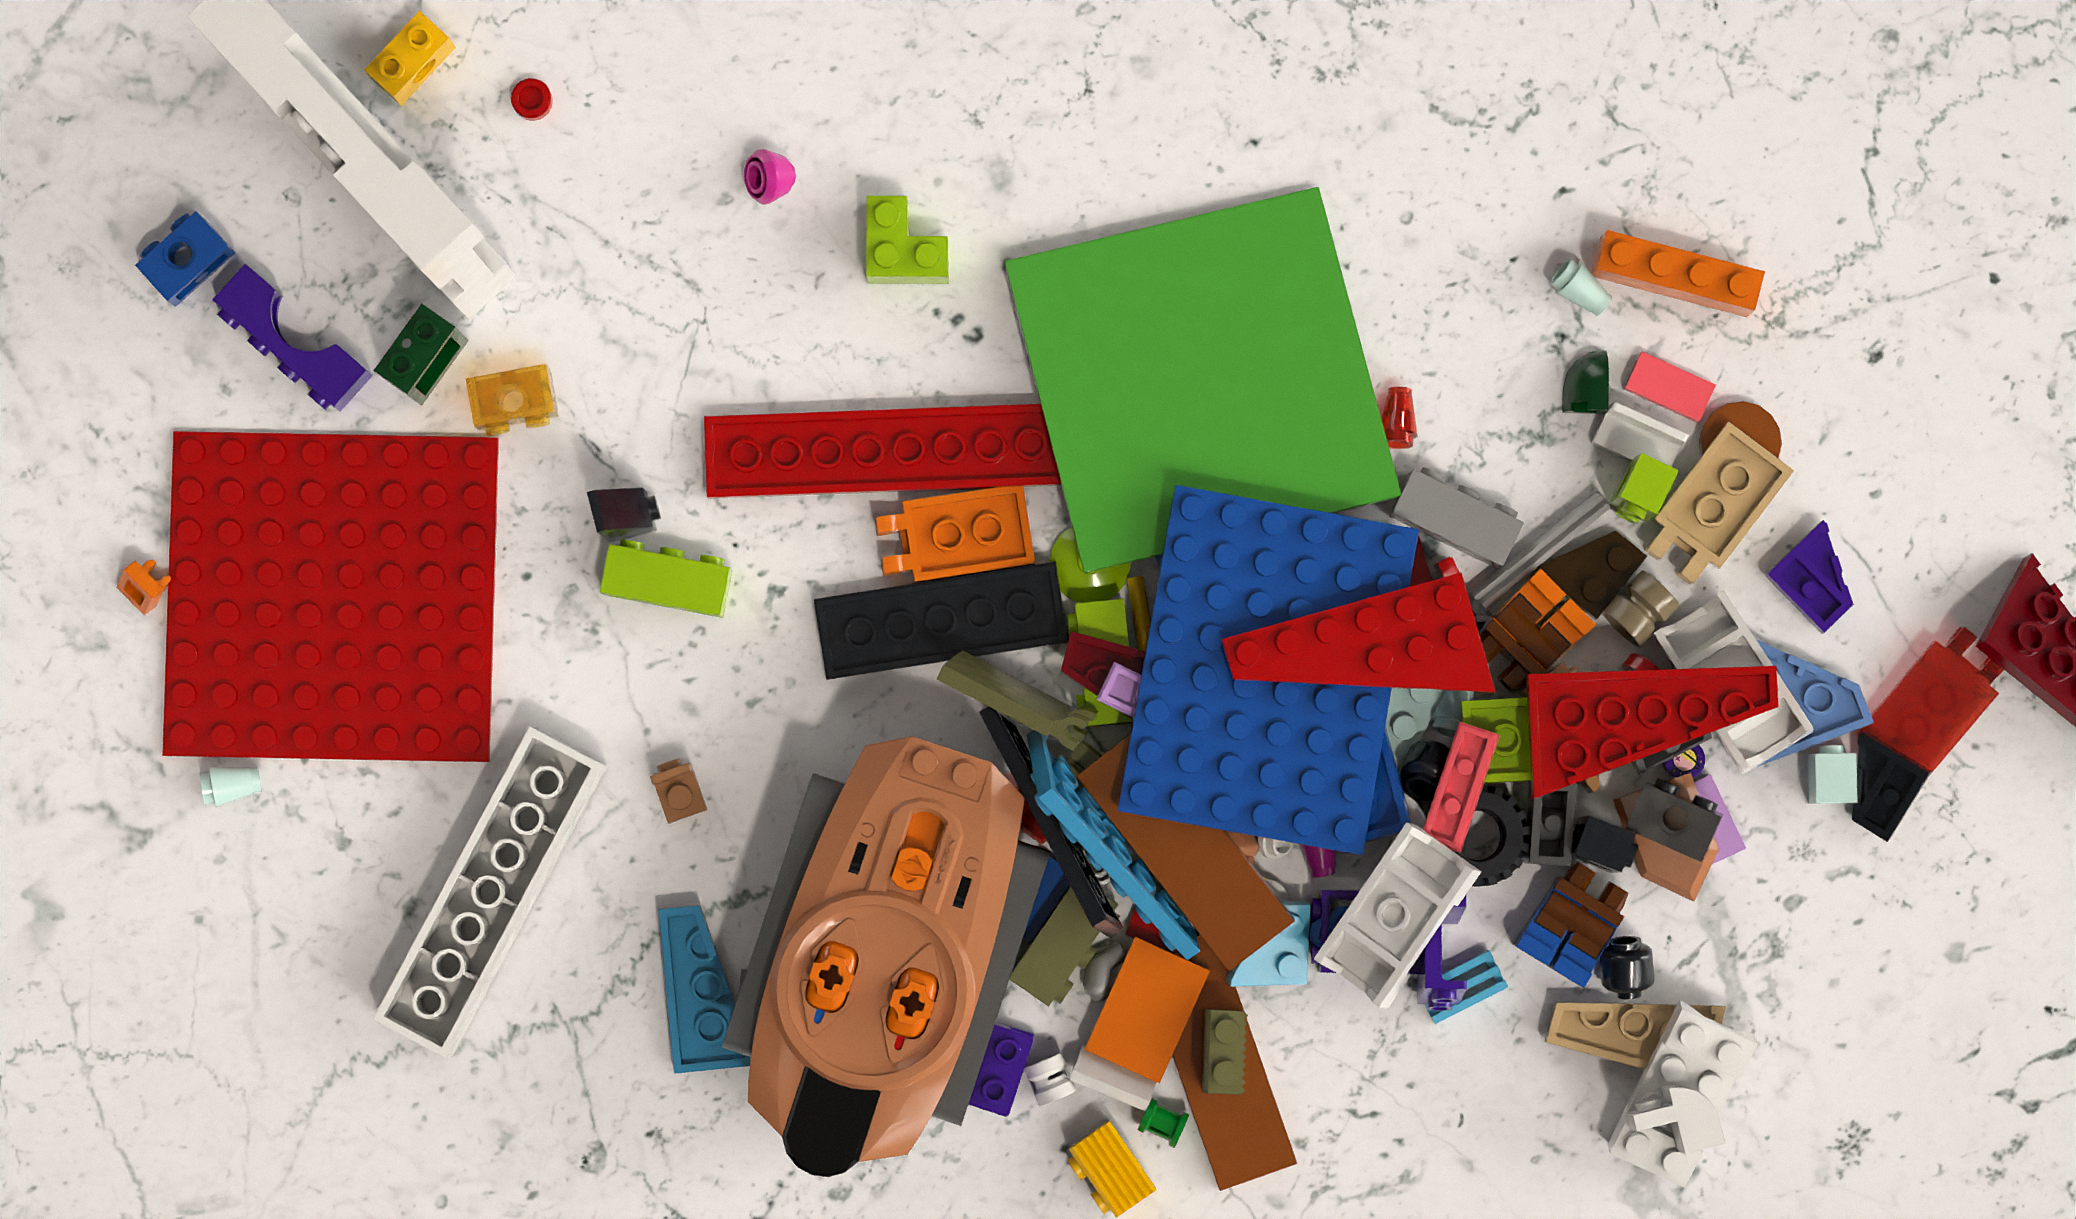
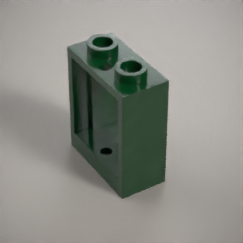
[373,303,469,406]

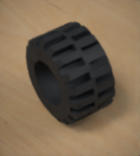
[1426,784,1531,887]

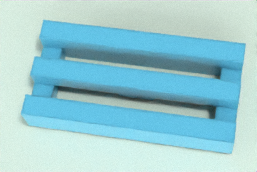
[1416,950,1508,1024]

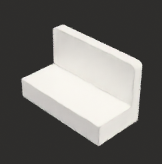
[1591,402,1689,466]

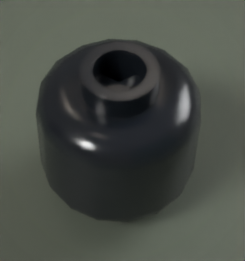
[1399,740,1450,801]
[1600,936,1654,1000]

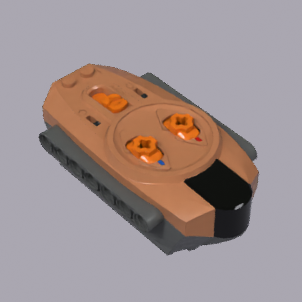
[722,736,1051,1177]

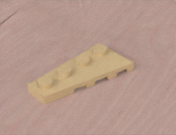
[1544,1002,1726,1069]

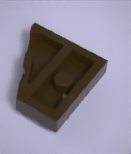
[1534,531,1647,620]

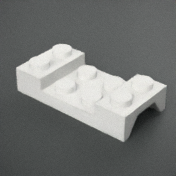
[1653,590,1813,775]
[1314,822,1481,1008]
[1608,1001,1758,1188]

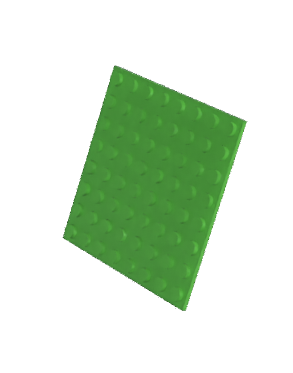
[1005,187,1402,574]

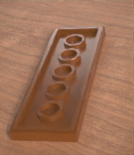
[1077,734,1295,971]
[1163,935,1298,1191]

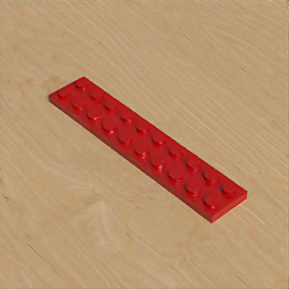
[704,404,1062,499]

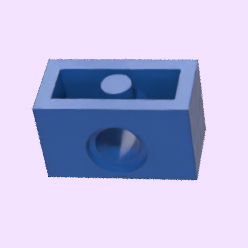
[135,211,236,307]

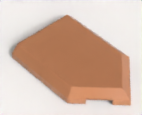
[1613,772,1719,902]

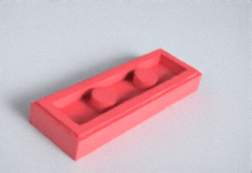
[1423,721,1500,853]

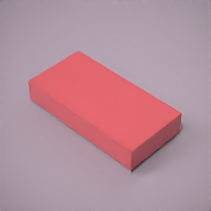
[1623,351,1716,423]

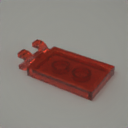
[1855,627,2004,775]

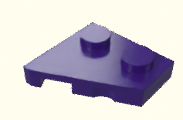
[1765,520,1854,634]

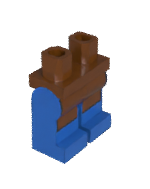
[1512,861,1629,988]

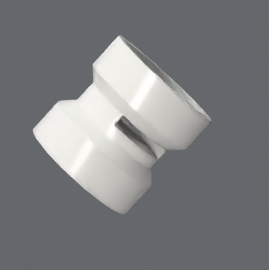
[1024,1052,1077,1106]

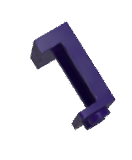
[1417,895,1467,1011]
[968,1021,1034,1117]

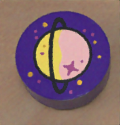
[1663,745,1705,778]

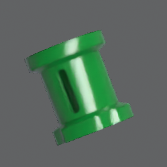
[1137,1098,1189,1148]

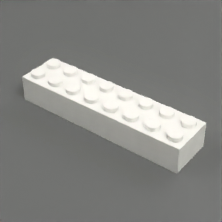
[372,726,607,1059]

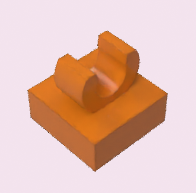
[116,560,171,616]

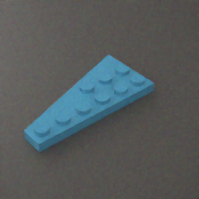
[1026,730,1200,960]

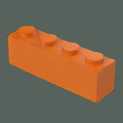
[1591,230,1765,317]

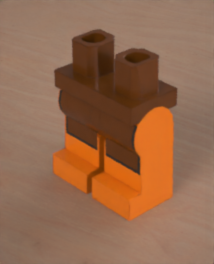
[1480,568,1596,693]

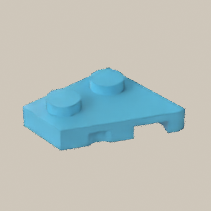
[1226,901,1310,987]

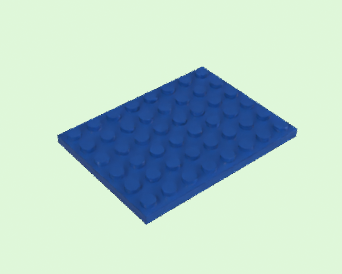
[1117,485,1419,855]

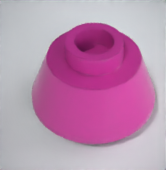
[744,149,796,205]

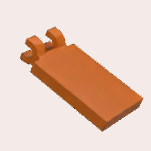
[875,486,1035,583]

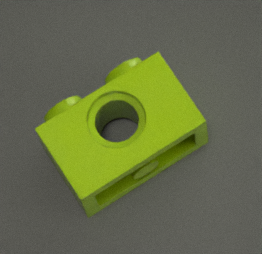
[1609,453,1679,524]

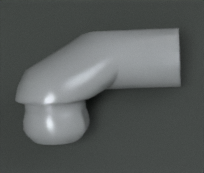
[1083,941,1126,1002]

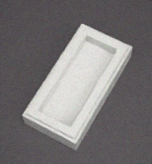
[1069,1044,1156,1111]

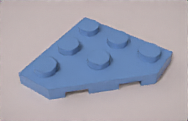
[1756,639,1874,767]

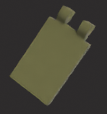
[937,650,1099,751]

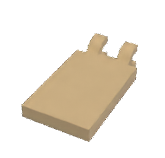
[1644,422,1794,585]

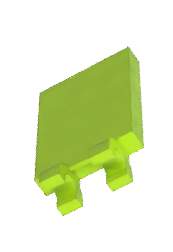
[1460,697,1531,783]

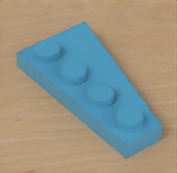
[658,905,751,1074]

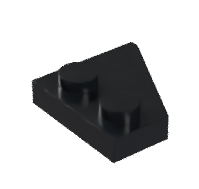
[1852,730,1932,842]

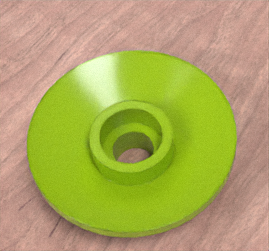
[1049,527,1130,603]

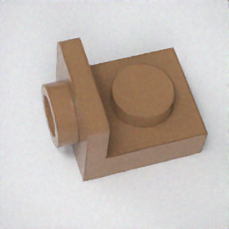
[650,759,708,824]

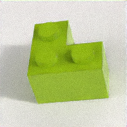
[866,196,949,284]

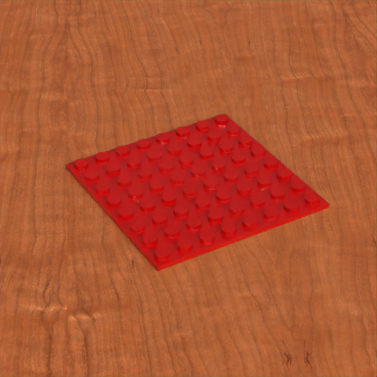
[162,431,499,762]

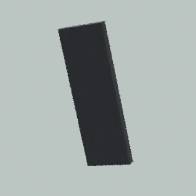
[814,561,1068,680]
[979,706,1123,938]

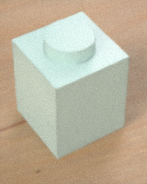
[1807,745,1857,804]

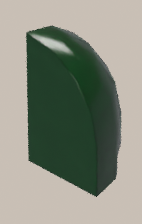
[1562,350,1609,414]

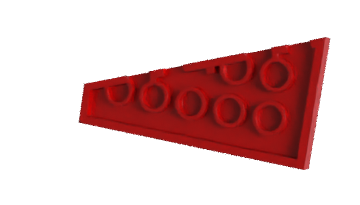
[1221,572,1496,693]
[1526,666,1779,799]

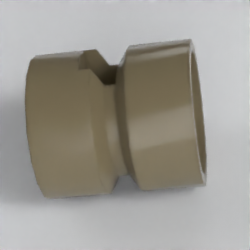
[1602,570,1680,648]

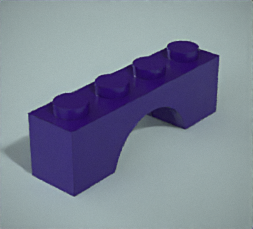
[212,264,373,412]

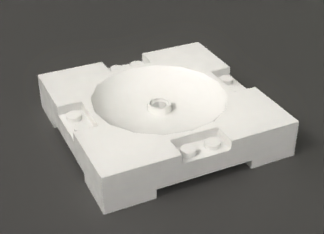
[186,0,516,319]

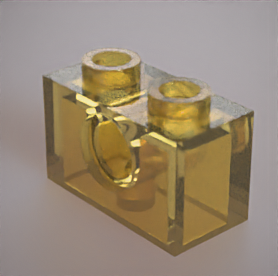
[466,364,559,436]

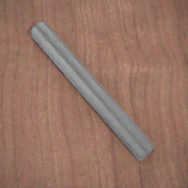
[1470,492,1610,608]

